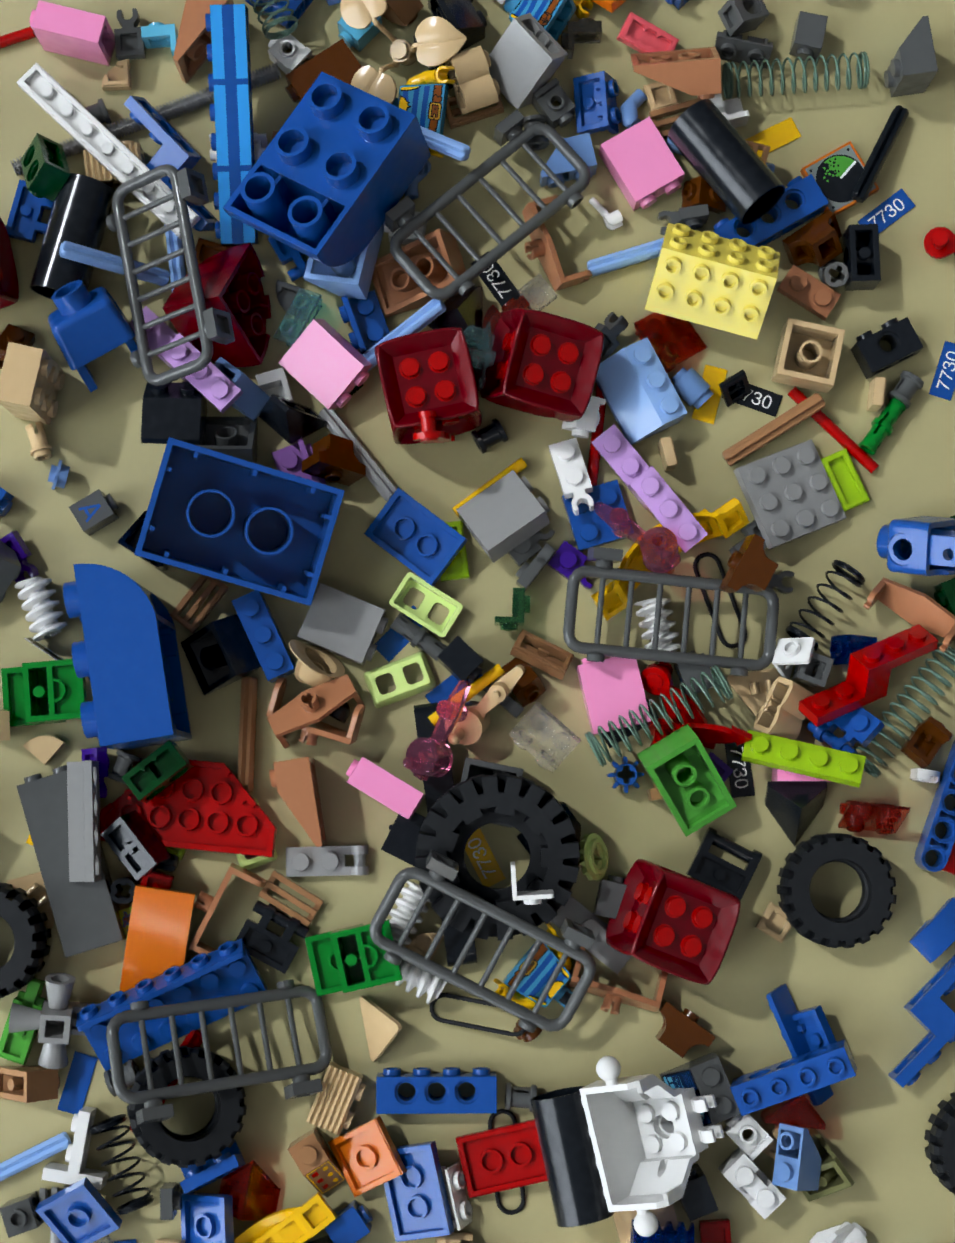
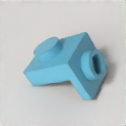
[141,22,178,56]

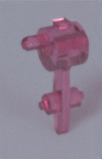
[594,502,681,574]
[403,680,471,781]

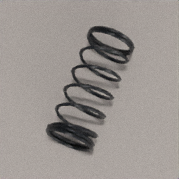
[786,560,865,651]
[89,1114,154,1215]

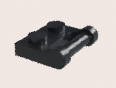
[686,827,762,901]

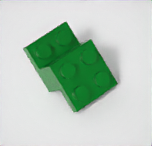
[1,659,87,727]
[305,919,403,996]

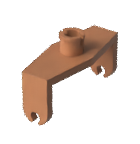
[522,195,593,291]
[863,578,955,653]
[267,675,365,749]
[266,677,365,746]
[189,863,267,954]
[568,946,668,1015]

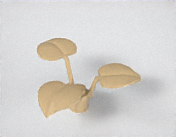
[340,0,467,104]

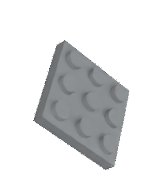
[734,439,847,550]

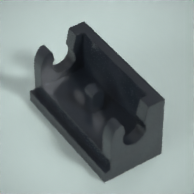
[101,810,172,881]

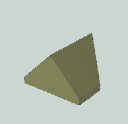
[802,1125,855,1202]

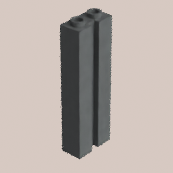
[17,765,126,958]

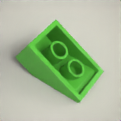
[637,724,737,837]

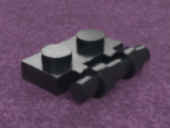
[235,900,310,974]

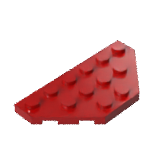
[100,759,277,858]

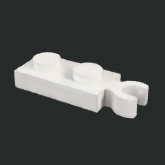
[549,438,594,516]

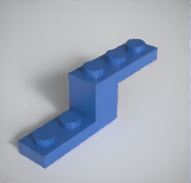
[124,95,218,231]
[888,954,955,1088]

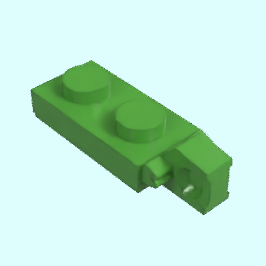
[0,978,46,1065]

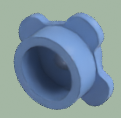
[48,460,70,490]

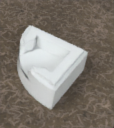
[910,768,941,784]

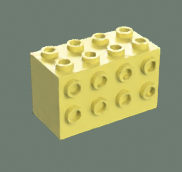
[645,223,780,340]

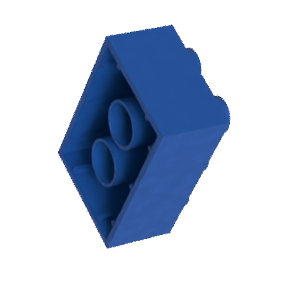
[134,437,345,606]

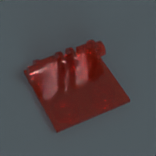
[634,312,707,374]
[838,800,910,835]

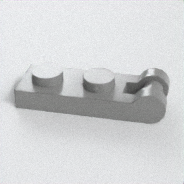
[286,845,369,877]

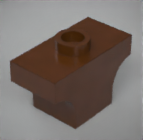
[782,209,843,267]
[301,434,366,486]
[719,534,779,594]
[655,999,716,1058]

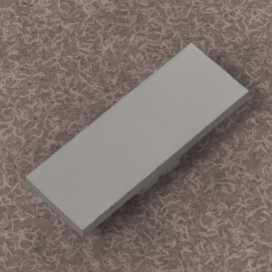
[551,896,632,975]

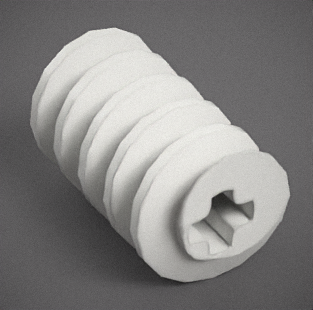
[14,577,68,641]
[633,598,681,651]
[386,880,430,945]
[395,960,447,1004]

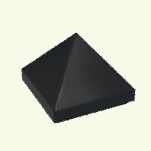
[719,370,752,407]

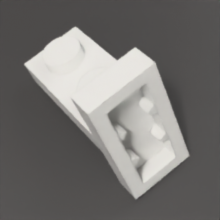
[41,1106,109,1190]

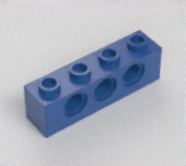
[713,174,829,247]
[730,1039,857,1116]
[376,1067,497,1114]

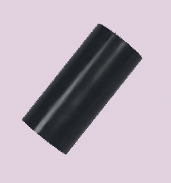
[668,99,785,225]
[30,173,115,299]
[530,1086,614,1227]

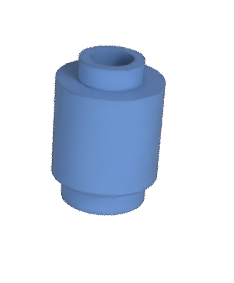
[671,367,714,410]

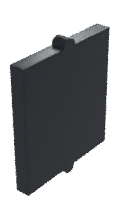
[381,812,425,867]

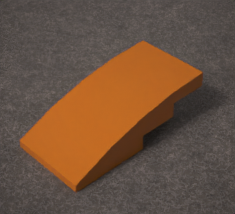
[120,885,196,992]

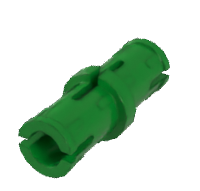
[859,398,906,455]

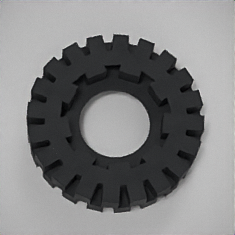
[415,773,580,941]

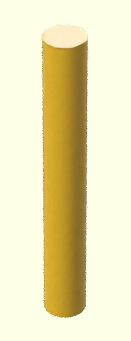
[452,458,528,518]
[428,664,505,726]

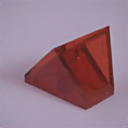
[761,1094,826,1130]
[219,1160,281,1221]

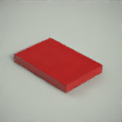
[456,1119,548,1198]

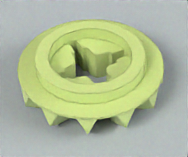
[579,833,609,881]

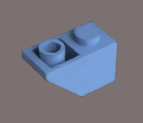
[540,133,597,188]
[214,357,270,421]
[772,1123,822,1191]

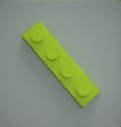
[741,730,866,788]

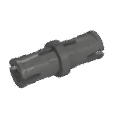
[390,612,447,661]

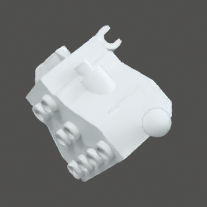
[579,1056,725,1237]

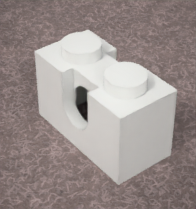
[718,1147,787,1220]

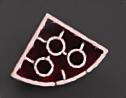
[162,243,271,367]

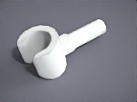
[589,197,623,230]

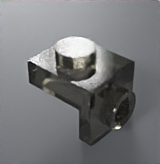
[561,18,602,59]

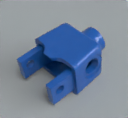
[48,280,138,392]
[877,516,955,576]

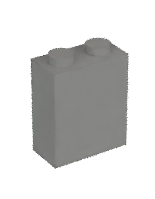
[489,13,568,109]
[456,470,550,563]
[297,583,389,666]

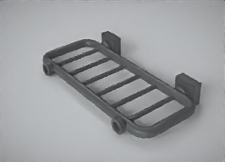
[385,109,591,300]
[106,164,235,386]
[563,546,779,676]
[369,849,596,1033]
[106,979,332,1125]

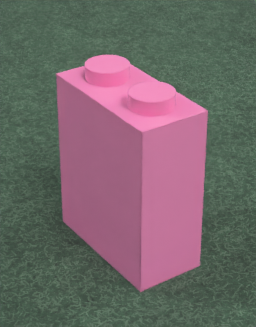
[30,0,115,66]
[599,116,685,211]
[278,319,373,410]
[576,657,651,735]
[346,757,425,820]

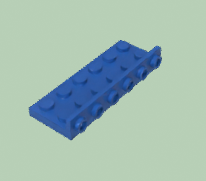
[76,938,268,1071]

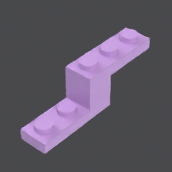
[130,306,243,414]
[591,424,708,553]

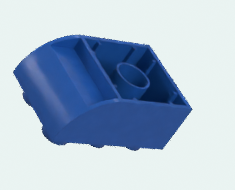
[223,72,431,267]
[63,564,192,751]

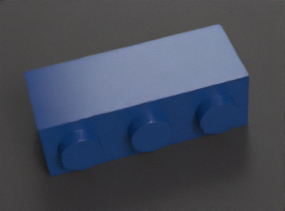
[231,590,295,683]

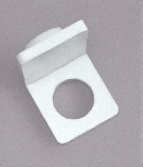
[772,637,816,680]
[510,861,554,905]

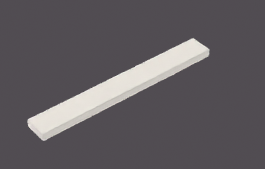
[16,62,200,239]

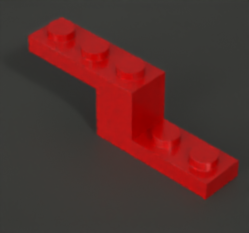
[798,624,938,727]

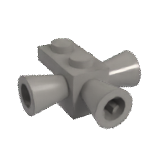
[9,973,98,1069]

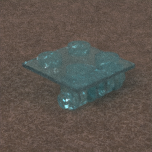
[464,322,496,391]

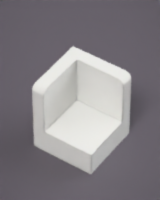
[709,94,750,128]
[255,367,294,402]

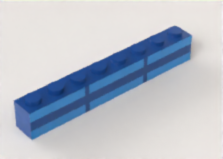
[205,4,258,245]

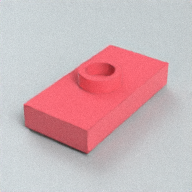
[616,12,679,53]

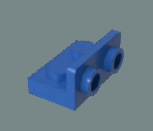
[573,71,621,135]
[338,290,390,354]
[180,1139,246,1194]

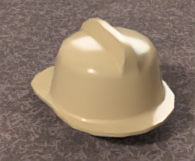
[289,639,345,687]

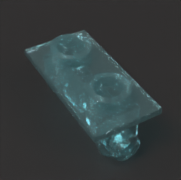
[273,288,323,348]

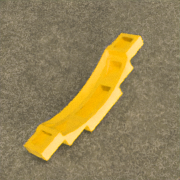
[591,497,750,621]
[234,1191,337,1243]

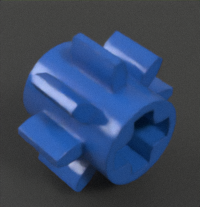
[607,756,644,793]

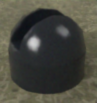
[329,702,350,723]

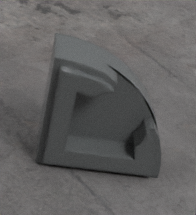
[276,280,305,318]

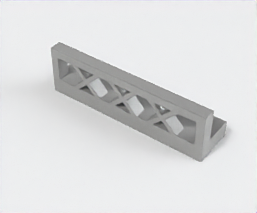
[67,760,102,882]

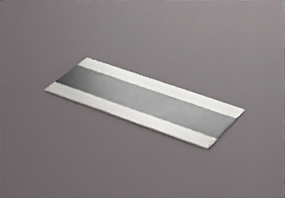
[24,637,65,660]

